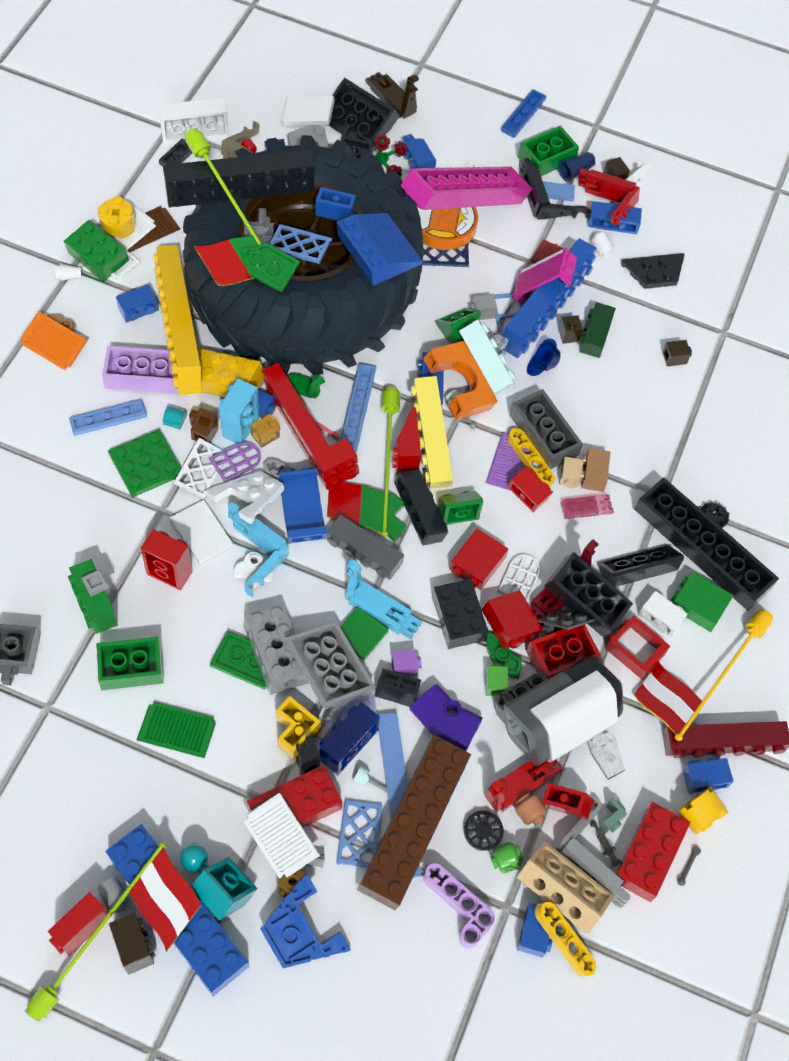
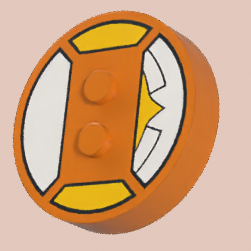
[417,207,478,250]

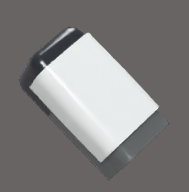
[495,656,624,766]

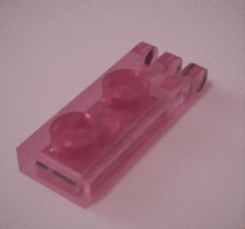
[560,494,614,519]

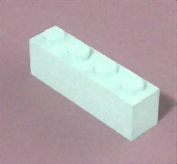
[459,320,516,395]

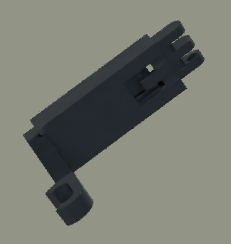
[519,158,590,220]

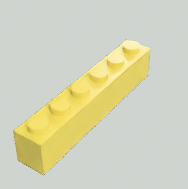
[411,376,453,489]

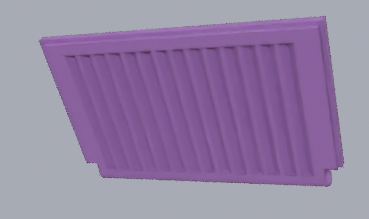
[486,432,533,491]

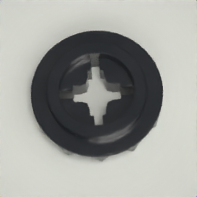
[701,501,730,528]

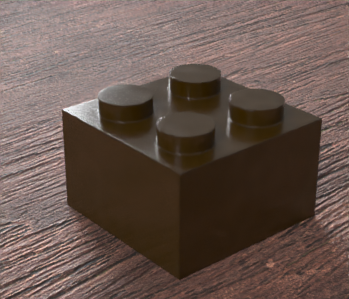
[109,912,156,975]

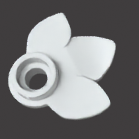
[234,552,273,590]

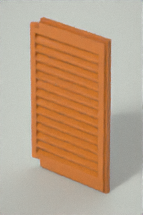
[21,311,88,370]

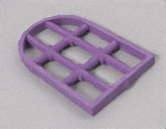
[209,442,261,483]

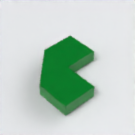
[386,492,407,542]

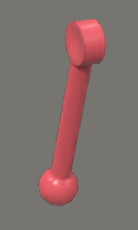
[311,416,340,440]

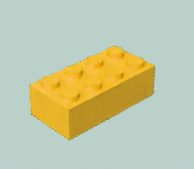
[197,348,264,398]

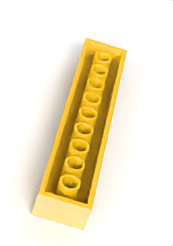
[153,245,201,395]

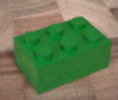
[518,125,579,176]
[63,220,129,283]
[68,559,118,634]
[96,636,163,691]

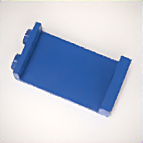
[279,467,327,544]

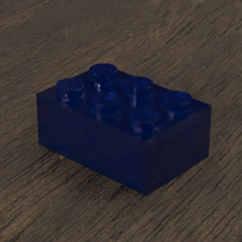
[319,701,380,776]

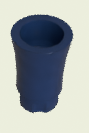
[558,152,596,182]

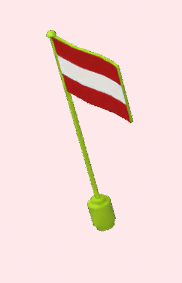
[25,842,201,1022]

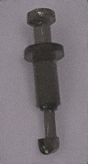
[590,820,621,867]

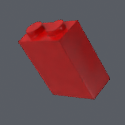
[449,528,509,590]
[482,590,543,650]
[47,892,108,956]

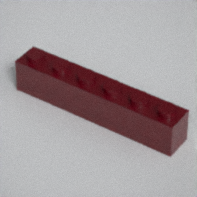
[662,721,789,758]

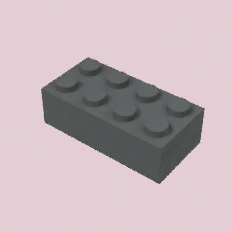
[509,389,583,469]

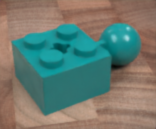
[180,843,258,921]

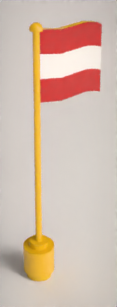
[634,609,773,741]

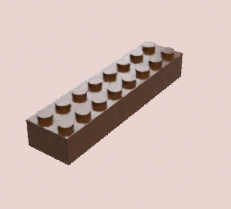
[356,735,471,910]

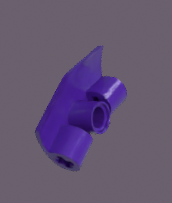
[409,683,483,751]

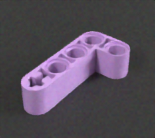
[423,863,495,949]

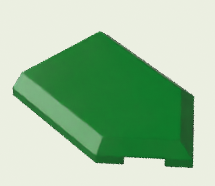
[241,243,300,293]

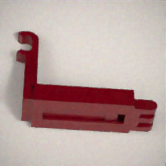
[530,539,599,625]

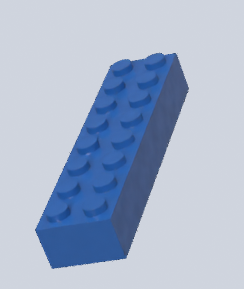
[500,238,597,359]
[105,824,249,997]

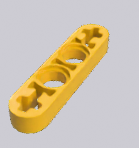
[507,428,555,488]
[535,902,597,976]

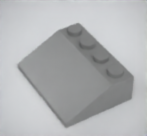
[285,621,376,708]

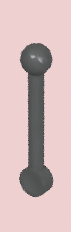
[677,846,701,886]

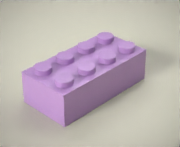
[102,346,178,394]

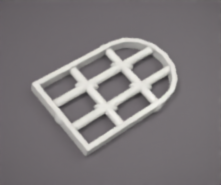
[498,554,540,601]

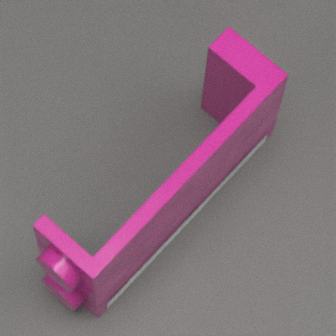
[512,248,577,306]

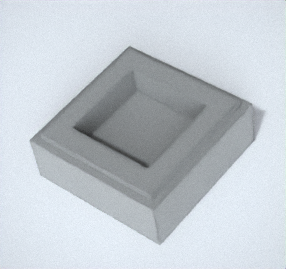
[81,569,109,597]

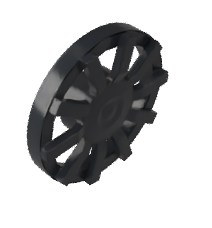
[464,811,504,851]

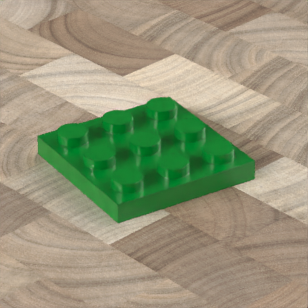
[108,429,184,498]

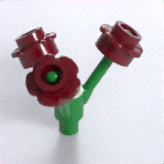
[374,134,408,177]

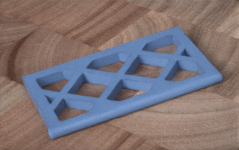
[270,224,332,264]
[336,800,382,868]

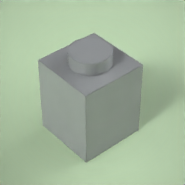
[469,294,497,320]

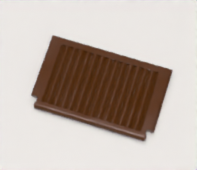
[128,206,180,252]

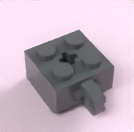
[0,624,40,686]

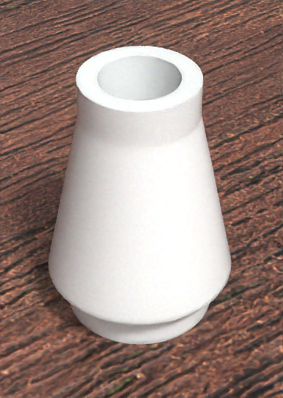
[55,263,81,281]

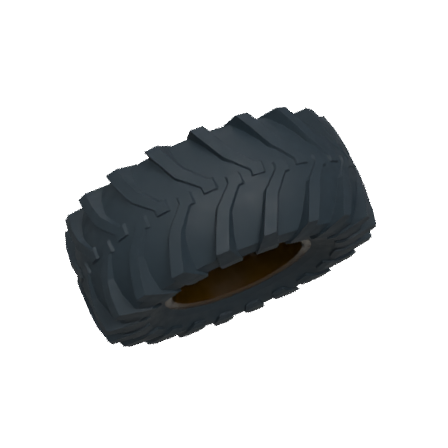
[183,135,423,375]

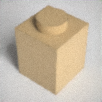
[559,457,583,488]

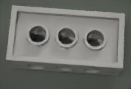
[244,604,309,695]

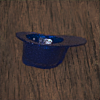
[527,338,561,376]

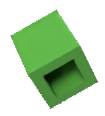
[485,664,509,696]

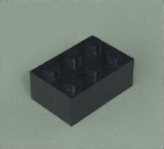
[432,579,488,649]

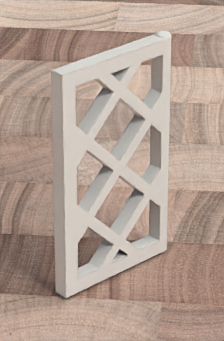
[173,438,229,500]

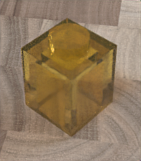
[250,415,281,448]

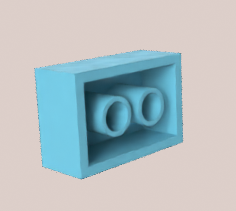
[218,378,259,444]

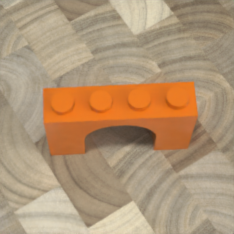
[423,341,498,420]

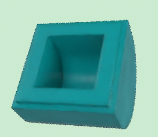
[163,406,187,430]

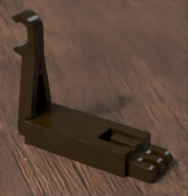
[365,72,419,119]

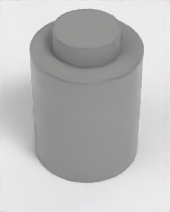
[97,877,129,914]

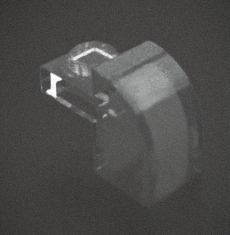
[243,208,274,244]

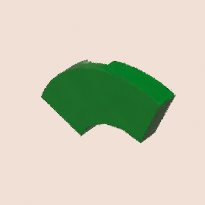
[486,633,523,679]

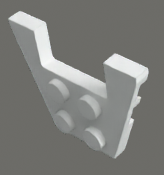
[205,471,284,524]

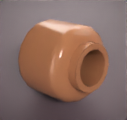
[515,793,547,826]

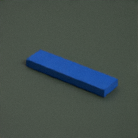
[501,89,547,138]

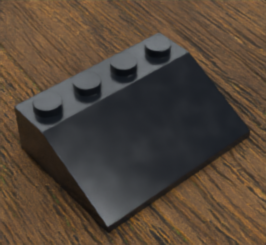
[328,77,400,145]

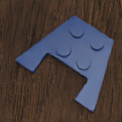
[260,873,351,968]

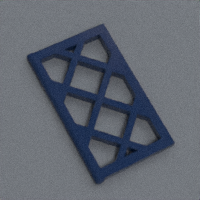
[422,243,469,267]

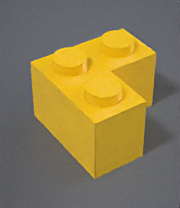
[276,696,321,760]

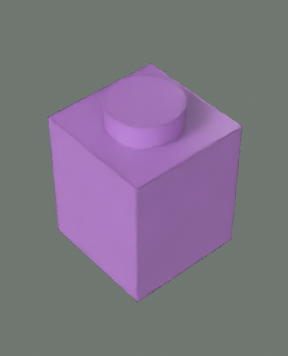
[391,649,422,676]

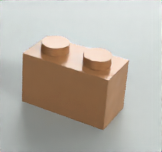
[580,448,611,492]

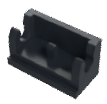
[375,668,422,707]
[296,735,320,776]

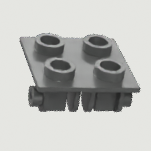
[538,610,595,635]

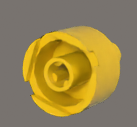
[98,196,136,239]
[677,787,729,835]

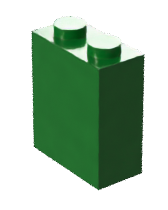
[671,572,734,632]

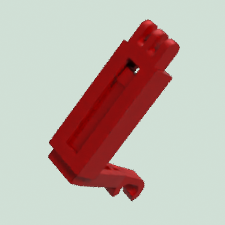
[578,169,640,225]
[484,759,563,813]

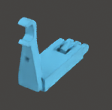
[228,502,289,597]
[345,559,422,639]

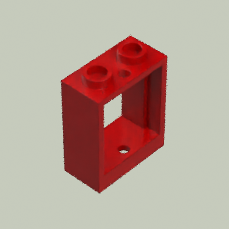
[605,615,671,680]

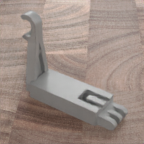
[555,796,630,908]

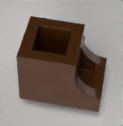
[189,408,218,443]

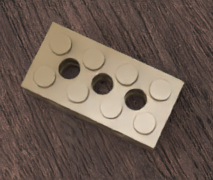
[516,841,614,934]

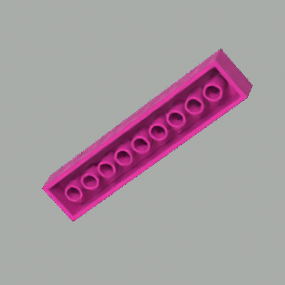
[400,167,532,210]

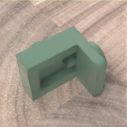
[599,798,627,834]

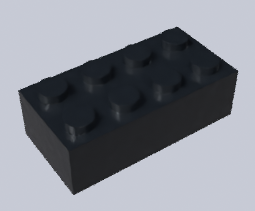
[543,552,633,637]

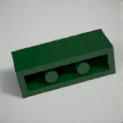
[579,302,616,358]

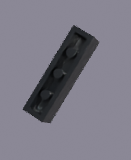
[394,469,449,546]

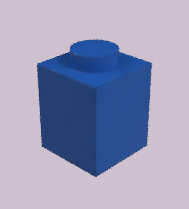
[258,390,276,420]

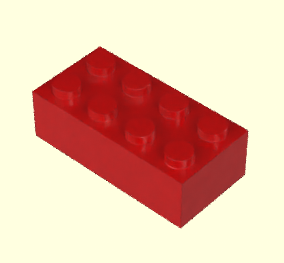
[246,765,343,828]
[616,802,691,903]

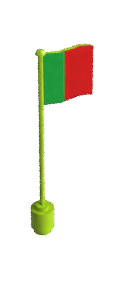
[185,128,261,286]
[327,387,400,537]

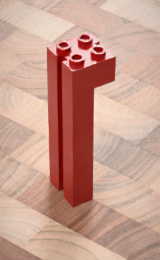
[262,363,359,490]

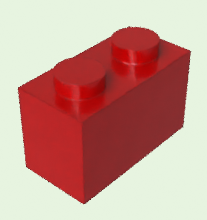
[507,466,553,513]
[542,782,594,820]

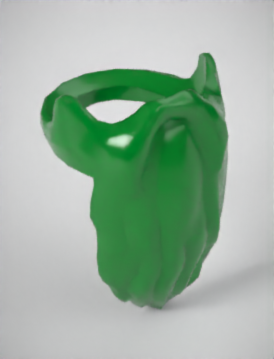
[287,373,325,399]

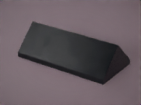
[597,544,684,587]

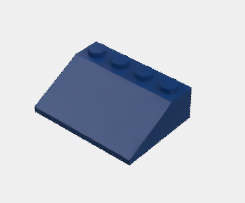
[337,213,423,286]

